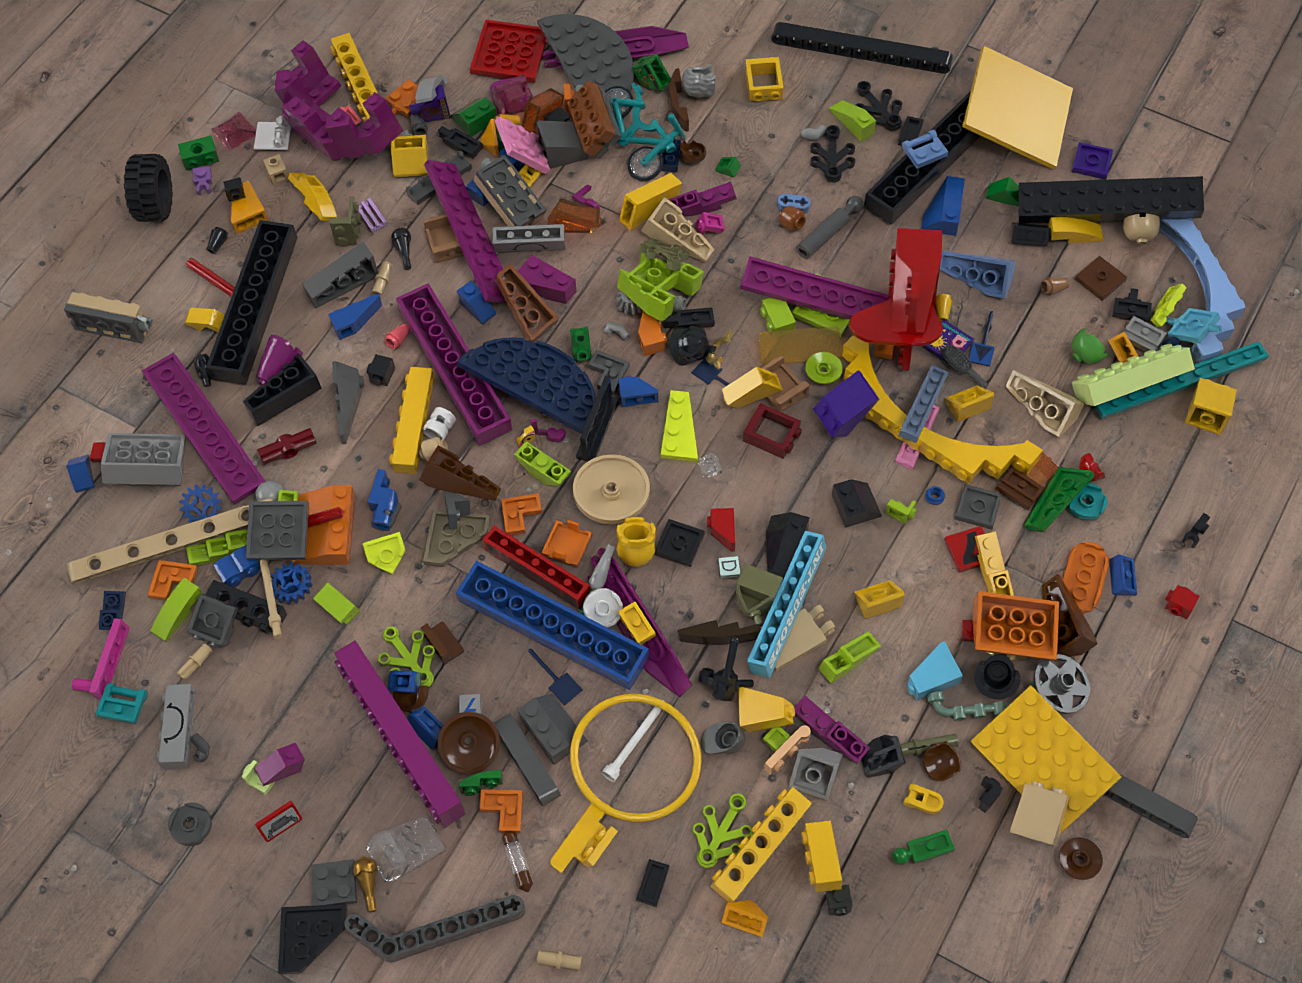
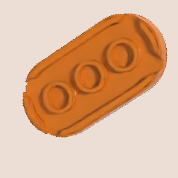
[1062,542,1109,614]

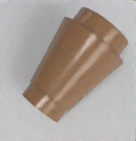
[1041,277,1069,295]

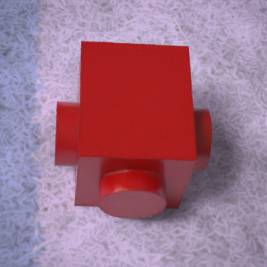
[1165,585,1200,619]

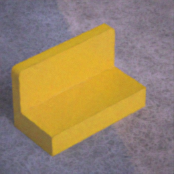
[618,602,656,646]

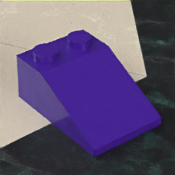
[813,371,879,437]

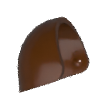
[393,685,430,712]
[923,742,962,781]

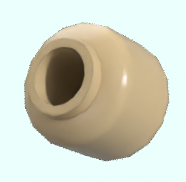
[419,436,448,462]

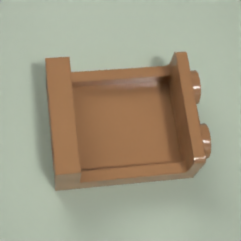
[423,214,465,263]
[759,355,810,412]

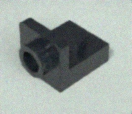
[223,177,246,202]
[979,776,1003,813]

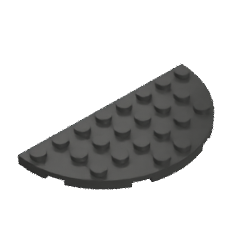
[537,14,634,114]

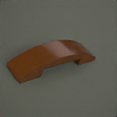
[670,68,689,132]

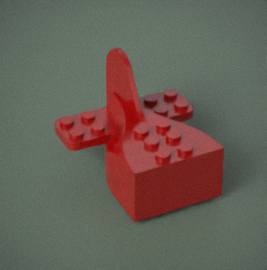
[850,228,943,371]

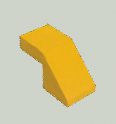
[184,307,225,333]

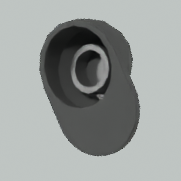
[701,722,745,754]

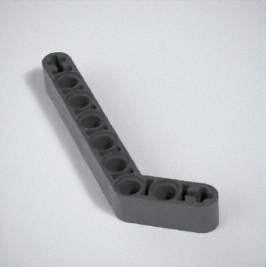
[344,895,525,963]

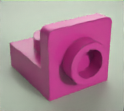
[695,212,725,235]

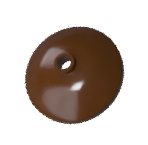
[438,712,500,774]

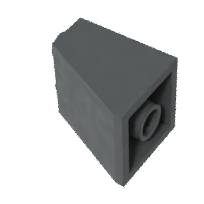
[536,121,588,169]

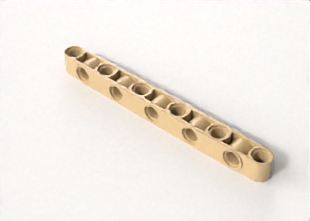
[66,499,273,584]

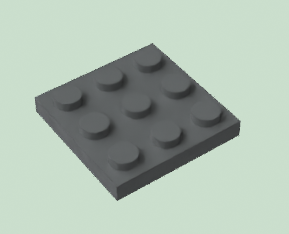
[246,501,309,560]

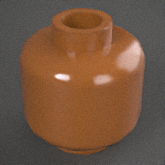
[779,205,806,231]

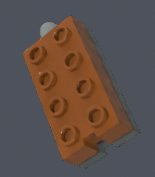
[567,80,622,159]

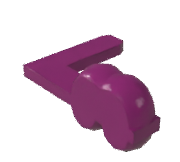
[572,185,600,215]
[530,419,566,442]

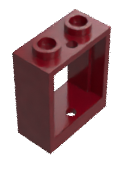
[743,403,802,459]

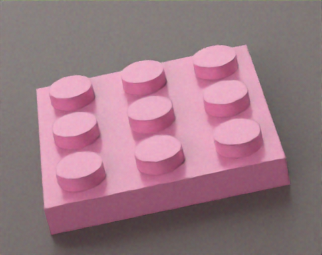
[495,116,550,174]

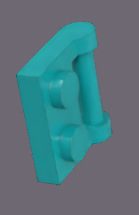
[95,683,148,725]

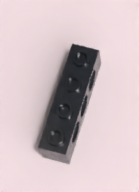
[205,580,287,634]

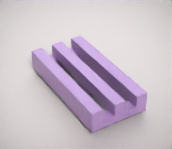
[359,198,387,232]

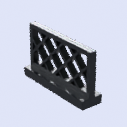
[576,376,618,462]

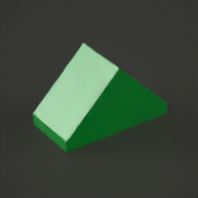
[985,177,1018,207]

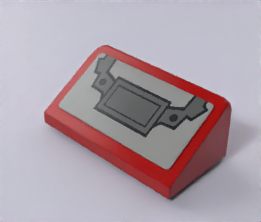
[255,801,302,842]

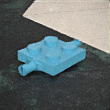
[1166,308,1222,344]

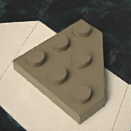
[423,510,491,566]

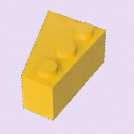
[801,820,842,893]

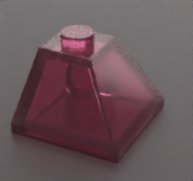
[211,112,256,151]

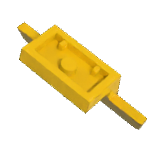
[550,803,618,874]

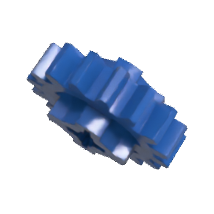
[179,484,222,523]
[271,562,312,605]

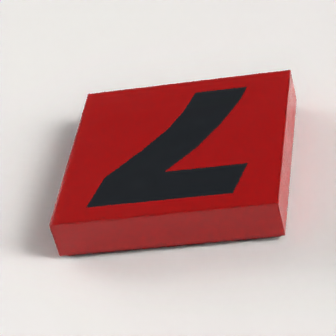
[944,526,985,573]

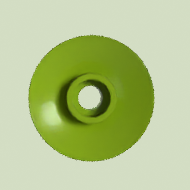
[805,352,843,384]

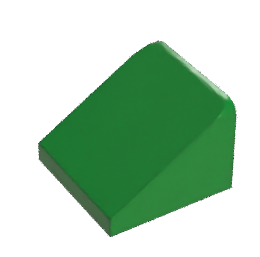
[715,157,741,177]

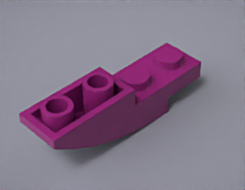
[668,182,737,217]
[794,695,870,764]

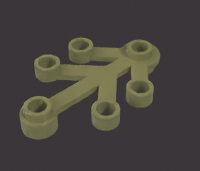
[638,238,689,271]

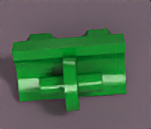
[570,326,592,362]

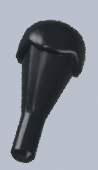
[391,228,411,270]

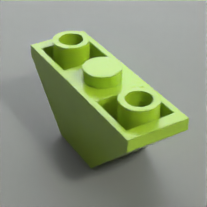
[514,441,571,486]

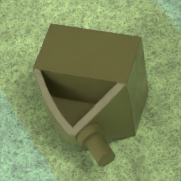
[736,564,783,627]

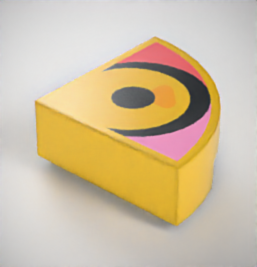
[516,425,536,447]

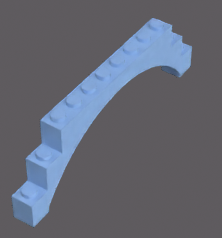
[1159,218,1246,363]

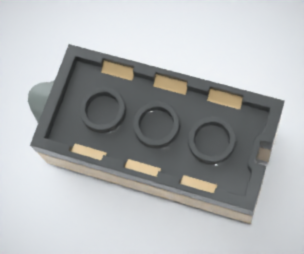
[474,155,546,227]
[64,292,153,344]

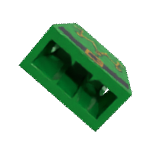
[632,54,671,91]

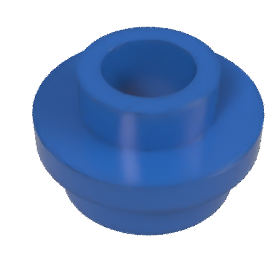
[925,486,945,505]

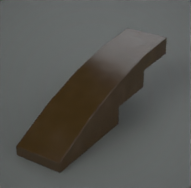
[678,620,761,645]

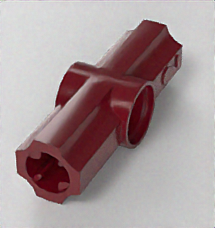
[257,428,317,465]

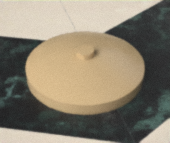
[573,454,650,524]

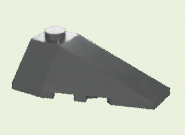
[332,361,364,444]

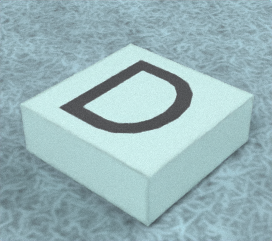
[718,556,740,579]

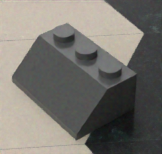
[517,694,588,765]

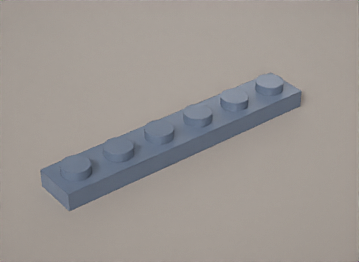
[898,365,949,443]

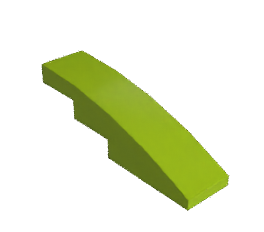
[186,529,248,566]

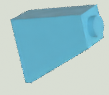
[907,641,963,701]

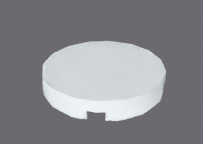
[583,588,623,628]

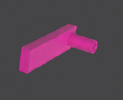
[72,619,130,700]

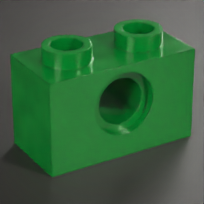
[178,135,219,170]

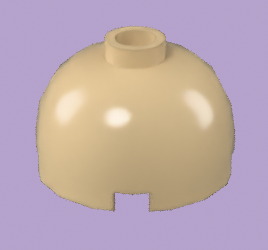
[1123,214,1160,245]

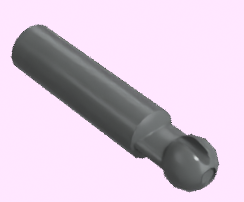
[796,196,863,259]

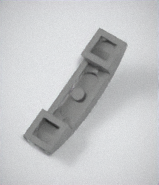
[416,75,449,104]

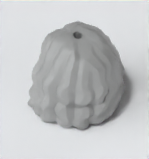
[682,64,716,98]

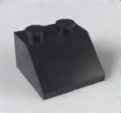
[832,479,882,528]

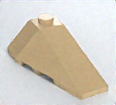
[641,197,714,262]
[1005,370,1085,437]

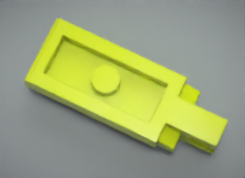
[1150,284,1187,327]

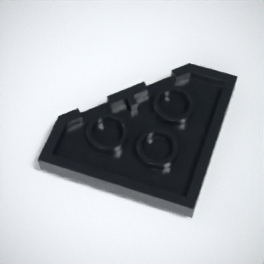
[278,904,347,974]

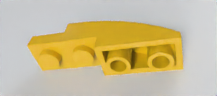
[288,173,337,222]
[975,531,1014,596]

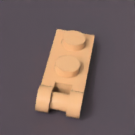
[764,725,811,775]

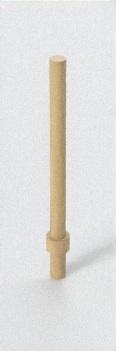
[259,560,282,639]

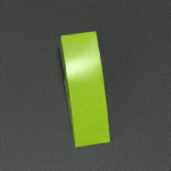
[150,578,203,642]
[818,631,881,684]

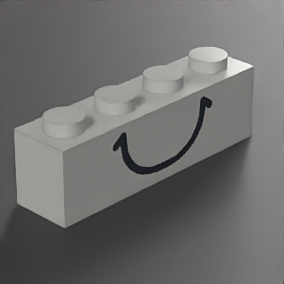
[493,224,566,252]
[157,684,196,769]

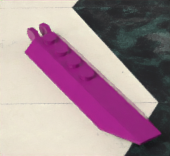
[543,26,689,69]
[587,548,692,697]

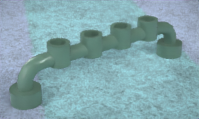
[927,681,1044,721]

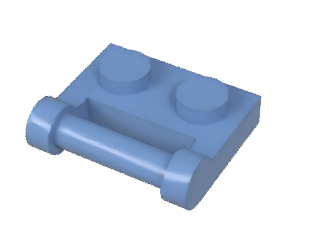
[902,130,948,169]

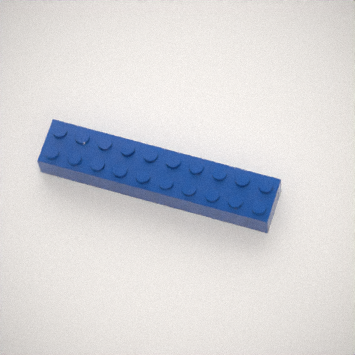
[456,560,650,690]

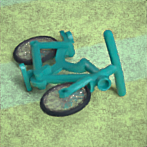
[605,83,686,181]

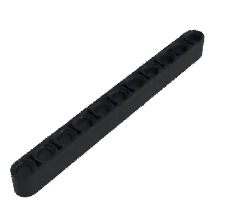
[771,22,953,74]

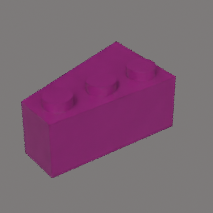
[518,255,577,304]

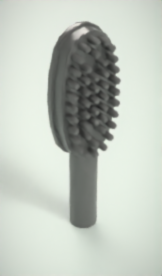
[942,344,988,388]

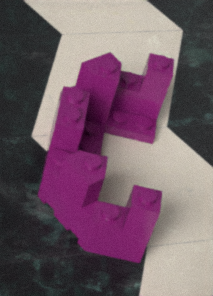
[274,40,403,161]

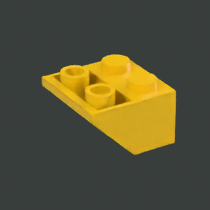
[391,135,428,177]

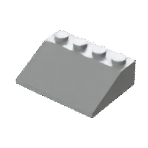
[101,433,186,486]

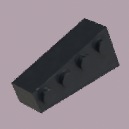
[243,353,322,426]

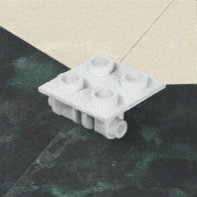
[254,116,291,150]

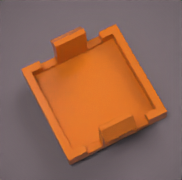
[541,519,592,568]

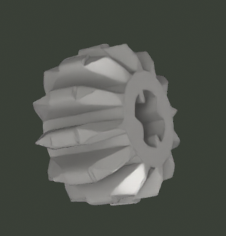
[616,290,642,316]

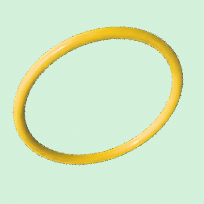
[570,694,702,822]

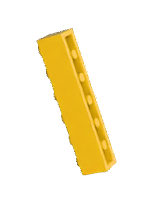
[389,367,434,474]

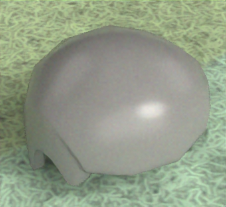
[255,481,284,501]

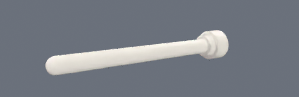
[601,700,664,782]

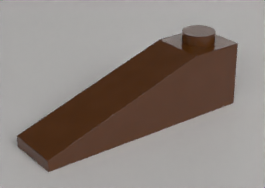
[419,445,501,501]
[1042,574,1098,657]

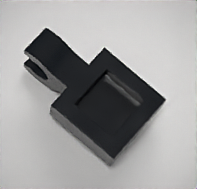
[1182,513,1210,548]

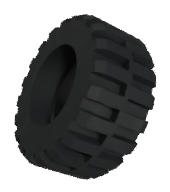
[124,154,173,222]

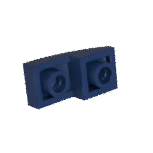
[661,139,682,172]
[99,591,126,630]

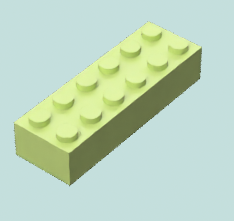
[1072,344,1195,406]

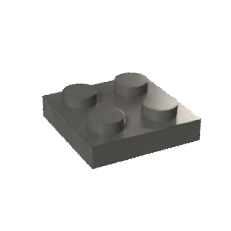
[311,859,357,906]

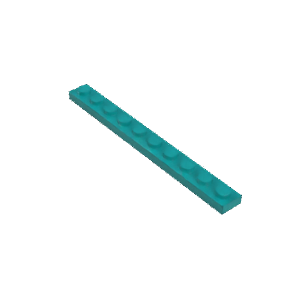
[1094,341,1269,419]

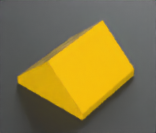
[944,385,994,422]
[854,580,905,619]

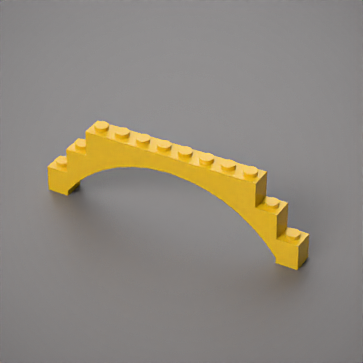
[842,335,1043,484]

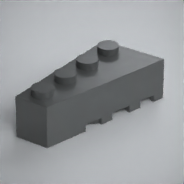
[303,241,378,308]

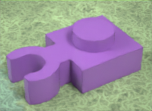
[193,166,212,195]

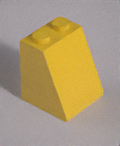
[1184,378,1237,435]

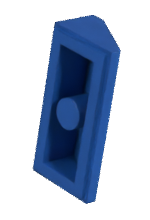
[1109,554,1137,596]
[408,706,443,750]

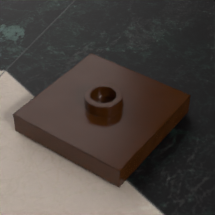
[1075,256,1127,301]

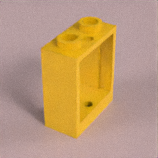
[745,57,784,102]

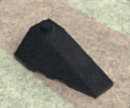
[766,512,810,581]

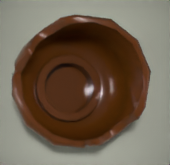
[680,140,706,164]

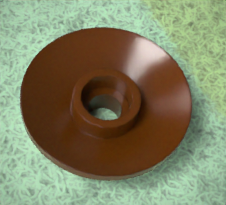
[1059,837,1103,880]

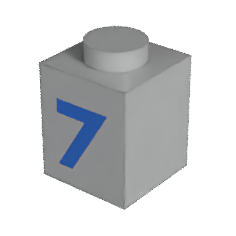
[459,694,482,714]

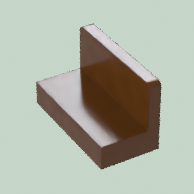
[421,621,464,664]

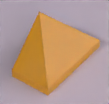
[479,119,499,156]
[1107,331,1138,363]
[721,900,768,937]

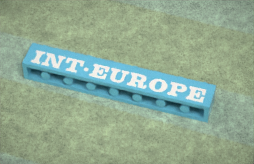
[747,531,826,679]

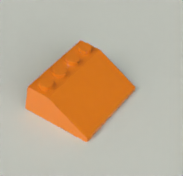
[291,485,356,565]
[973,591,1059,661]

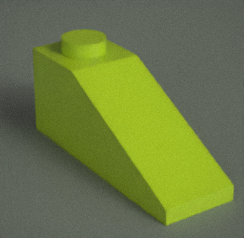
[829,100,876,142]

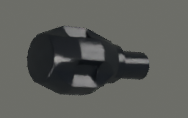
[194,354,211,387]

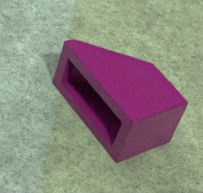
[254,743,305,786]

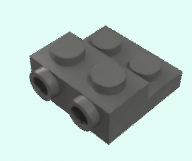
[187,594,238,648]

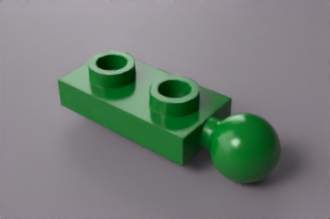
[892,830,955,865]

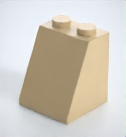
[1010,781,1069,847]

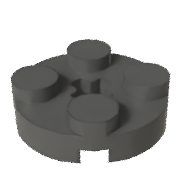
[168,802,212,846]

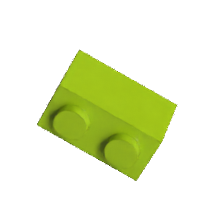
[760,298,796,338]

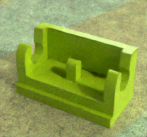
[313,582,361,625]

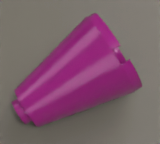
[256,334,303,386]

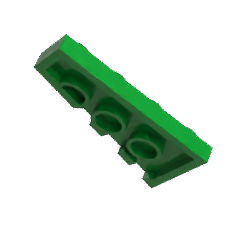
[1025,467,1094,532]

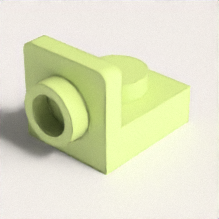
[242,760,276,795]

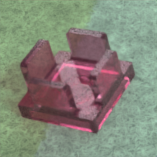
[493,74,533,115]

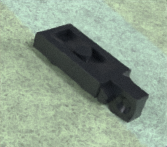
[438,126,483,159]
[663,307,715,329]

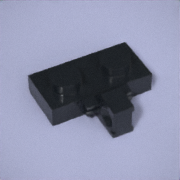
[1112,288,1152,322]

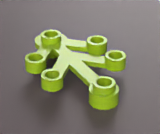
[378,627,436,687]
[693,793,752,868]

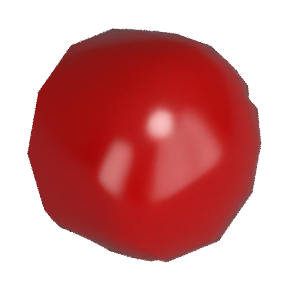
[1079,453,1105,482]

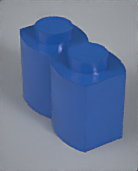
[214,545,261,587]

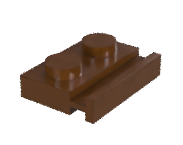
[996,467,1044,510]

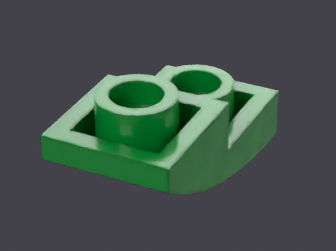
[459,770,503,796]

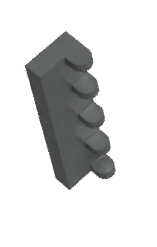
[406,151,472,205]

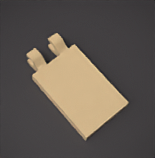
[755,605,835,671]

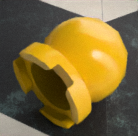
[617,517,656,568]

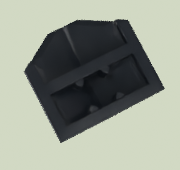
[862,735,906,778]

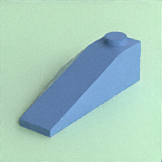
[940,251,1016,299]

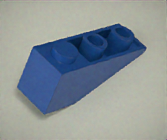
[328,293,383,340]

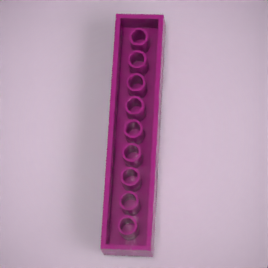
[396,283,513,446]
[334,640,466,828]

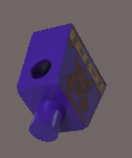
[409,85,451,122]

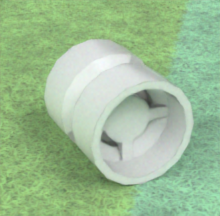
[422,407,456,439]

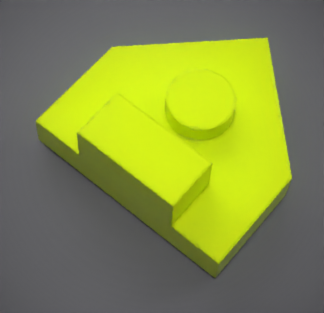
[362,532,406,575]

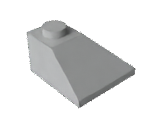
[788,748,843,801]

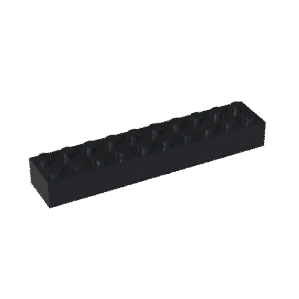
[864,91,981,225]
[1018,176,1204,223]
[206,220,298,385]

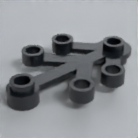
[855,81,902,130]
[810,125,855,183]

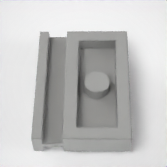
[1124,316,1167,352]

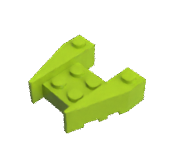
[617,252,704,322]

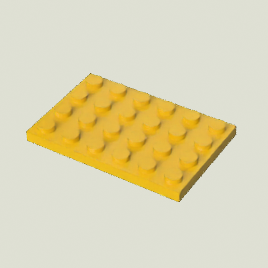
[970,685,1122,835]

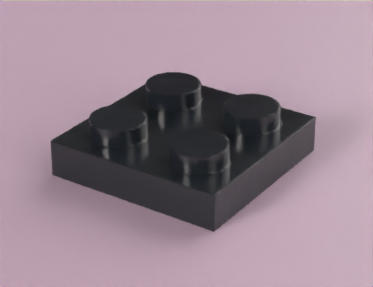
[655,519,705,567]

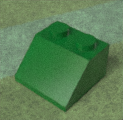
[451,97,497,137]

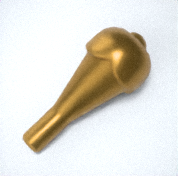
[353,856,378,913]

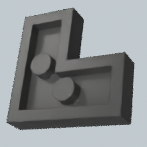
[588,350,630,395]

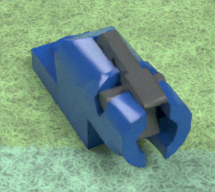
[368,469,402,531]

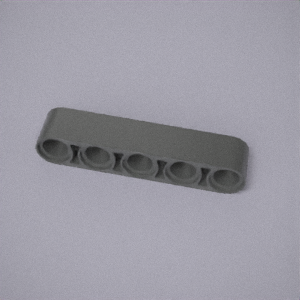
[494,714,561,806]
[1104,772,1198,838]

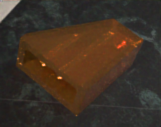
[522,88,564,135]
[548,198,601,233]

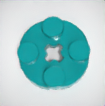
[1068,483,1107,521]

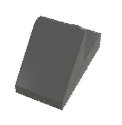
[445,491,471,529]

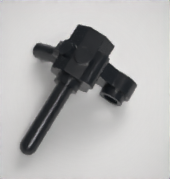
[698,636,754,701]

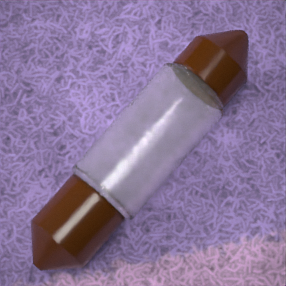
[502,831,533,892]

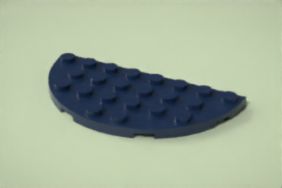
[457,337,596,434]

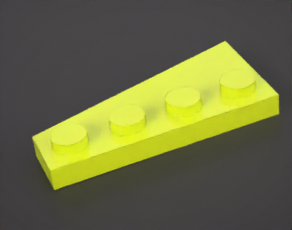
[660,390,698,462]

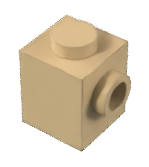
[263,154,289,186]

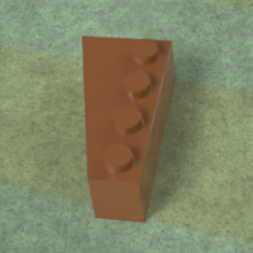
[495,263,559,342]

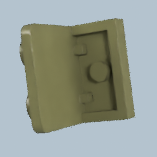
[330,197,362,246]

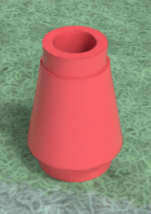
[384,323,410,349]

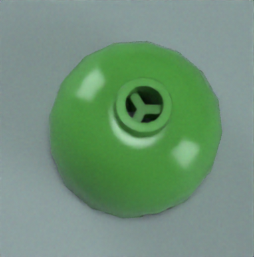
[1071,328,1108,365]

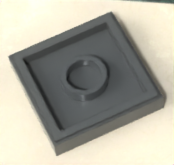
[955,484,1002,530]

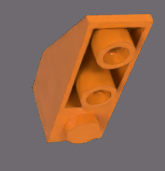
[638,311,667,356]

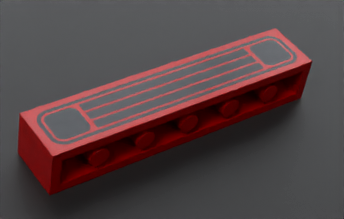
[483,525,590,609]

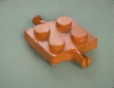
[384,79,418,118]

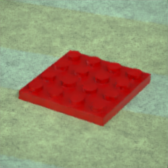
[470,19,547,83]

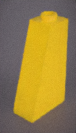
[619,173,682,231]

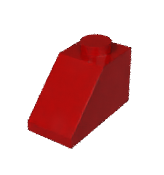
[707,508,735,552]

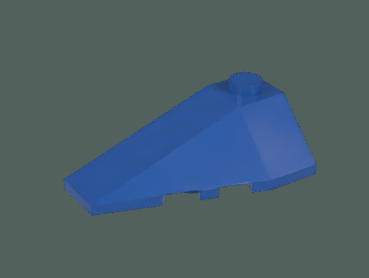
[921,176,965,236]

